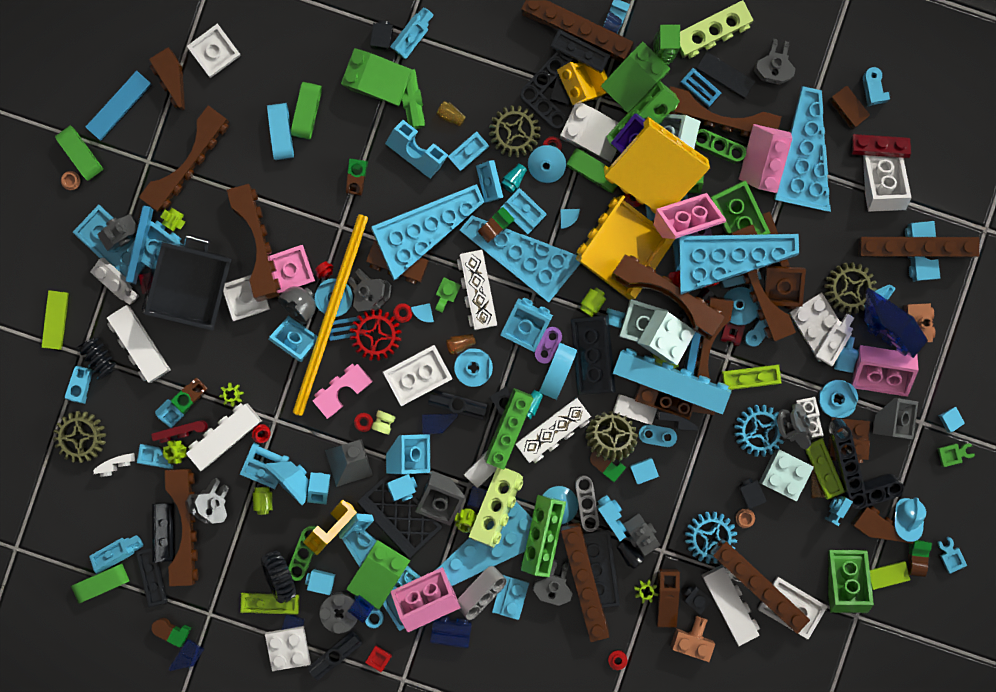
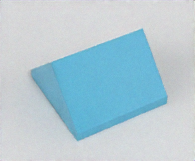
[268,316,318,362]

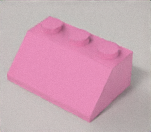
[739,124,792,193]
[653,193,726,239]
[851,345,918,397]
[391,567,461,632]

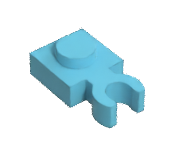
[937,537,967,574]

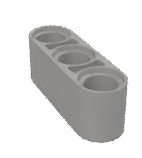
[575,475,599,532]
[457,566,507,620]

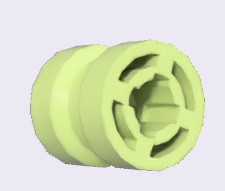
[371,410,395,435]

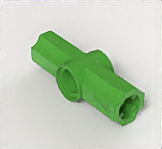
[402,69,425,129]

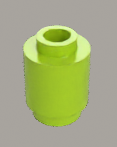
[580,288,606,317]
[253,487,273,515]

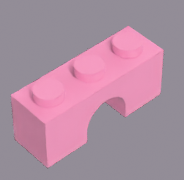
[313,364,373,419]

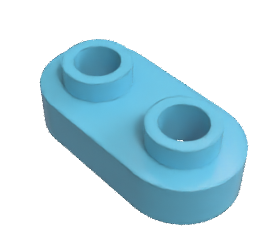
[638,424,677,447]

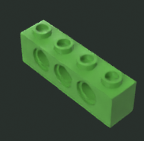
[653,25,680,66]
[606,81,680,153]
[484,388,534,470]
[521,495,566,578]

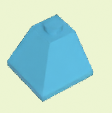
[386,434,430,474]
[265,462,309,505]

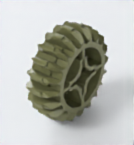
[489,105,540,158]
[824,262,877,314]
[53,411,106,463]
[586,411,638,462]

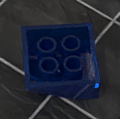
[864,288,928,358]

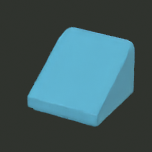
[155,399,184,429]
[938,407,965,433]

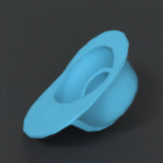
[894,498,926,542]

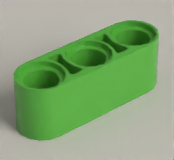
[291,82,322,140]
[55,125,103,181]
[695,129,746,164]
[566,148,618,193]
[289,526,316,581]
[71,564,130,604]

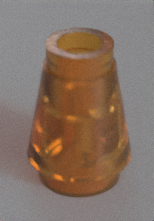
[446,334,476,355]

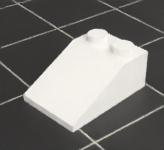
[560,103,618,163]
[863,155,911,211]

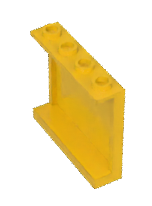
[604,117,710,214]
[575,195,675,300]

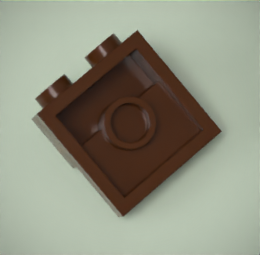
[763,266,806,309]
[828,418,870,463]

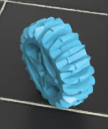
[734,405,784,457]
[685,512,737,564]

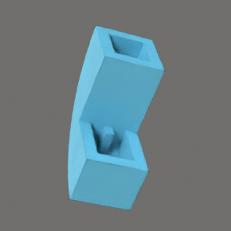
[539,343,577,400]

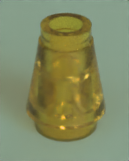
[436,101,466,126]

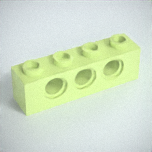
[679,0,754,59]
[469,467,523,548]

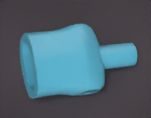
[834,336,859,373]

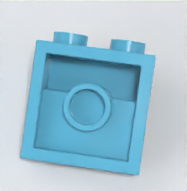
[127,221,183,269]
[501,298,553,352]
[597,495,627,541]

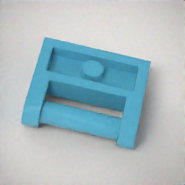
[240,442,289,489]

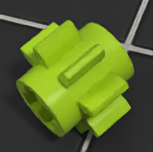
[160,208,185,231]
[219,383,244,407]
[163,440,187,464]
[454,509,477,533]
[634,579,658,603]

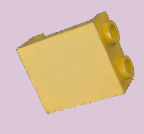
[557,62,608,105]
[303,500,357,555]

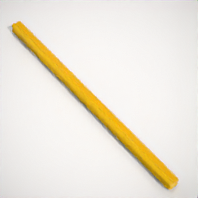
[293,214,368,416]

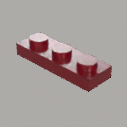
[851,134,911,158]

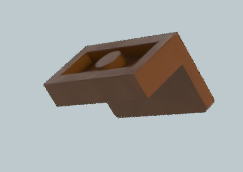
[829,86,870,129]

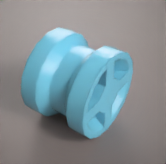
[606,308,625,328]

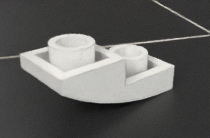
[613,394,657,425]
[796,397,823,439]
[464,450,497,488]
[93,453,135,477]

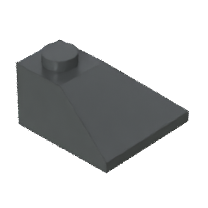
[873,398,918,439]
[325,439,373,487]
[415,471,465,526]

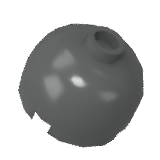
[278,286,316,324]

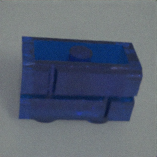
[430,616,472,648]

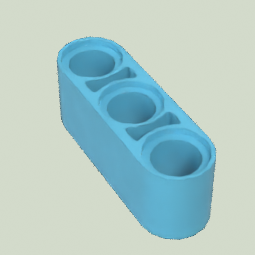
[267,103,294,160]

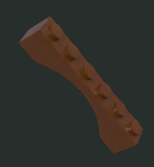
[521,0,634,63]
[669,86,782,138]
[139,105,229,213]
[227,184,281,302]
[729,224,796,341]
[859,237,980,258]
[611,254,725,340]
[693,296,734,415]
[165,468,199,586]
[561,522,609,642]
[709,538,810,634]

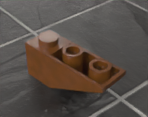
[149,47,185,111]
[634,383,695,420]
[850,506,914,544]
[657,569,680,627]

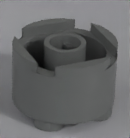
[319,592,360,634]

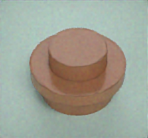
[61,171,81,190]
[736,509,755,528]

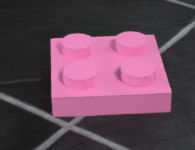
[270,245,315,294]

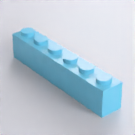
[613,348,732,414]

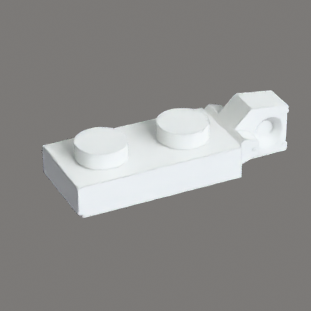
[90,257,139,305]
[815,314,854,366]

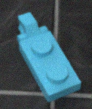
[390,7,433,59]
[89,535,143,574]

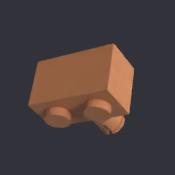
[903,303,935,343]
[670,616,715,662]

